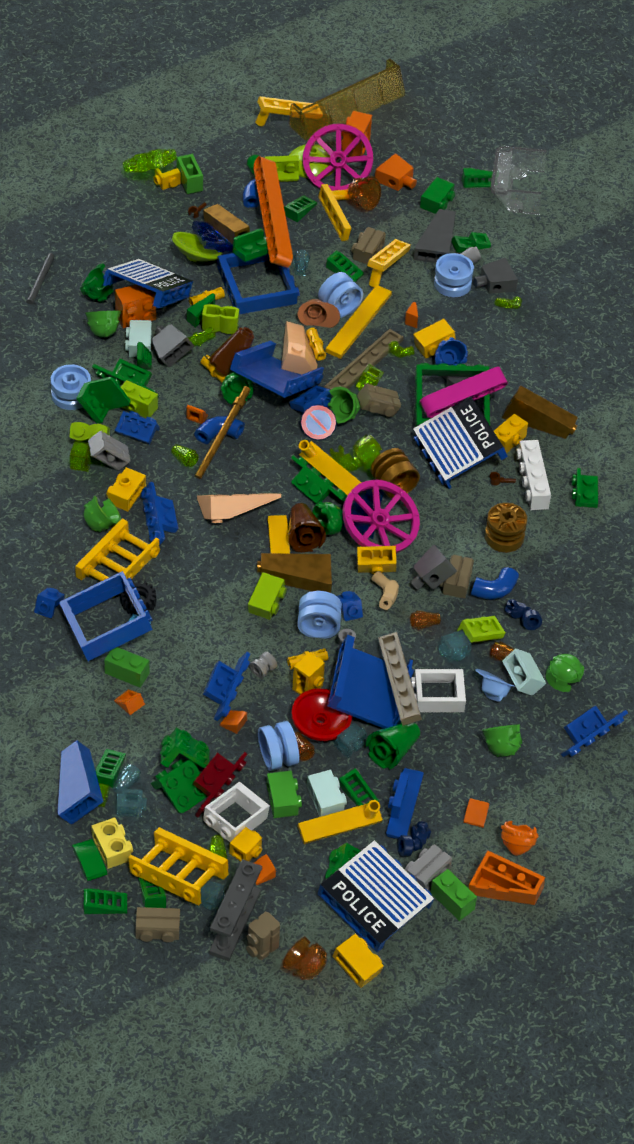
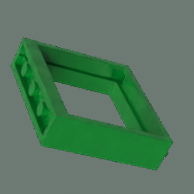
[415,363,490,427]

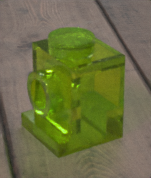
[356,364,384,391]

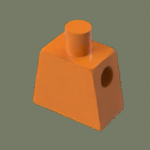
[375,154,417,191]

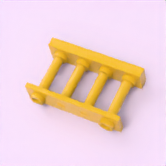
[75,518,160,598]
[129,827,229,906]

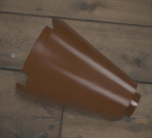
[209,327,254,376]
[288,503,326,553]

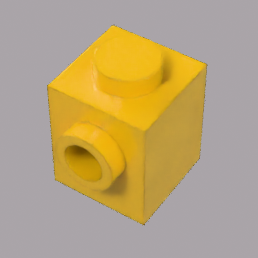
[229,827,262,861]

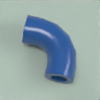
[243,179,260,208]
[194,416,245,444]
[471,567,519,600]

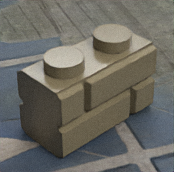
[351,227,386,264]
[357,384,401,417]
[440,555,474,599]
[136,907,180,942]
[246,911,280,960]

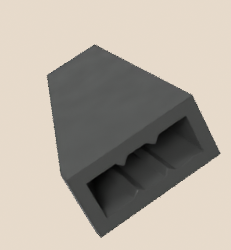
[414,209,456,263]

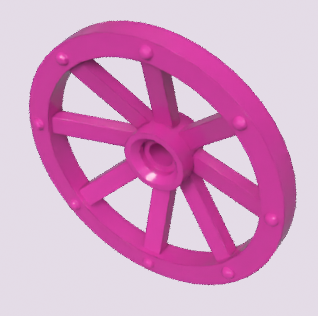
[303,124,374,192]
[343,480,420,553]

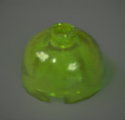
[352,434,382,472]

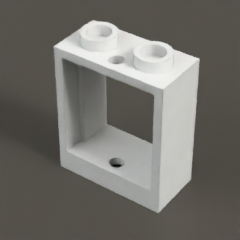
[411,669,466,712]
[203,782,270,842]

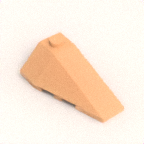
[281,321,318,375]
[197,493,281,523]

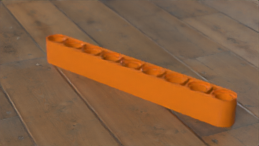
[254,156,293,268]

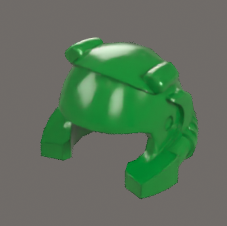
[80,263,114,302]

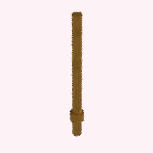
[195,386,251,479]

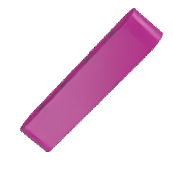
[420,367,508,418]

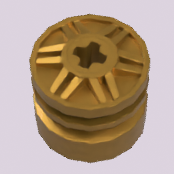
[370,448,420,498]
[485,503,527,553]

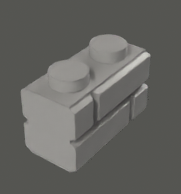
[88,431,130,470]
[405,844,452,890]

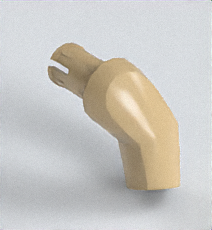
[372,571,399,610]

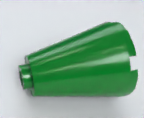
[366,722,420,769]

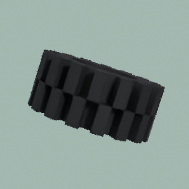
[121,580,156,615]

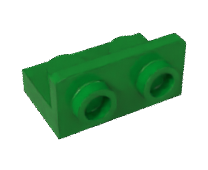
[233,228,269,262]
[572,468,598,508]

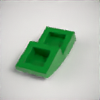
[452,232,491,252]
[72,839,108,881]

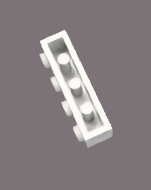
[516,440,551,510]

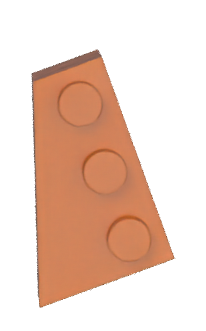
[469,851,545,905]

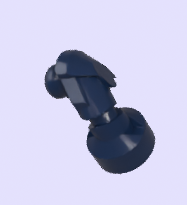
[505,599,542,630]
[397,821,431,857]

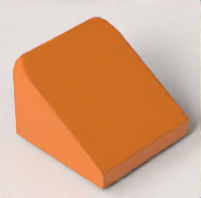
[405,302,418,329]
[186,405,208,424]
[114,689,145,715]
[220,710,247,734]
[463,799,489,828]
[254,854,276,885]

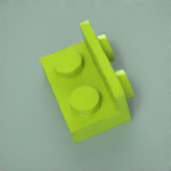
[265,155,299,182]
[456,616,505,642]

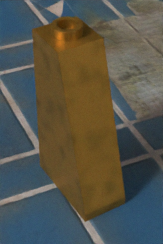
[203,204,250,253]
[502,385,578,439]
[257,553,332,593]

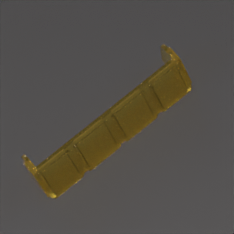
[290,59,405,140]

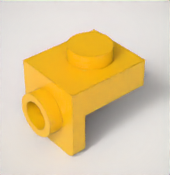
[153,168,181,190]

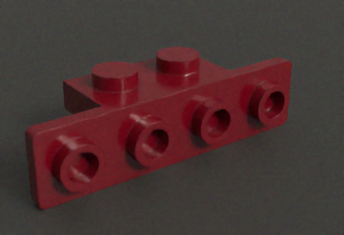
[193,752,248,818]

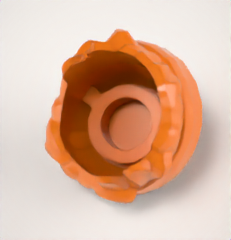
[501,821,539,856]

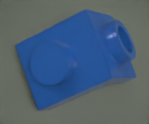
[34,588,65,618]
[337,591,363,621]

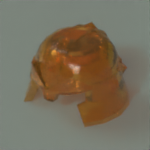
[347,176,381,210]
[282,936,327,980]

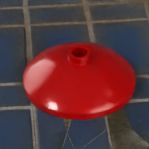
[291,688,352,741]

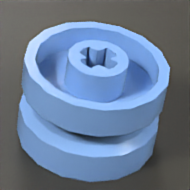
[434,253,474,297]
[318,272,363,318]
[51,364,91,410]
[297,591,342,639]
[258,721,299,771]

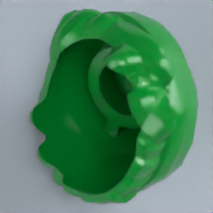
[221,372,253,405]
[312,501,344,535]

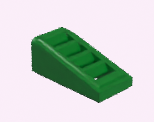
[462,168,498,188]
[284,195,317,222]
[326,250,364,282]
[187,293,215,328]
[137,342,152,370]
[95,749,126,788]
[338,768,379,806]
[138,877,166,908]
[84,889,127,914]

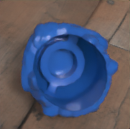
[435,337,468,365]

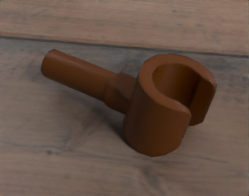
[188,202,207,218]
[490,472,516,486]

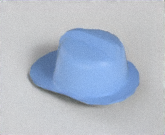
[476,669,515,702]

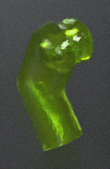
[495,296,522,309]
[389,341,414,358]

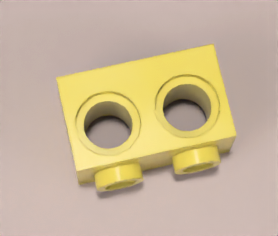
[92,818,133,869]

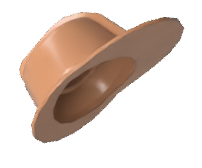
[298,299,340,328]

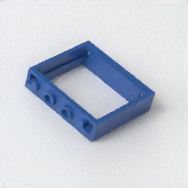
[217,253,300,314]
[59,571,153,661]

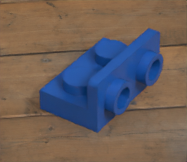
[290,385,332,414]
[115,411,160,445]

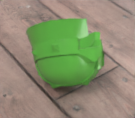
[85,311,121,338]
[328,386,361,423]
[84,496,121,532]
[546,654,584,692]
[482,724,522,757]

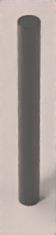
[26,253,55,304]

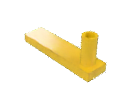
[255,96,322,126]
[318,184,351,242]
[367,239,411,287]
[299,440,362,496]
[297,800,383,844]

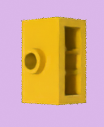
[413,319,456,358]
[494,414,528,454]
[107,467,146,511]
[357,546,396,574]
[292,652,325,695]
[332,933,384,988]

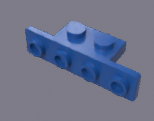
[141,482,178,546]
[203,652,250,721]
[561,706,628,757]
[386,768,424,839]

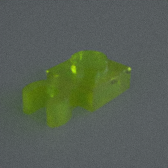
[330,445,358,472]

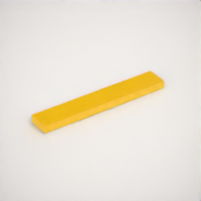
[325,285,392,359]

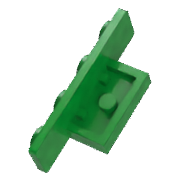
[92,359,159,398]
[291,455,347,504]

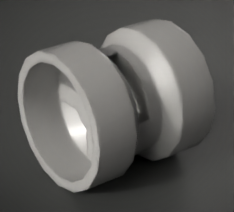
[249,652,277,679]

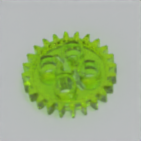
[122,149,177,173]

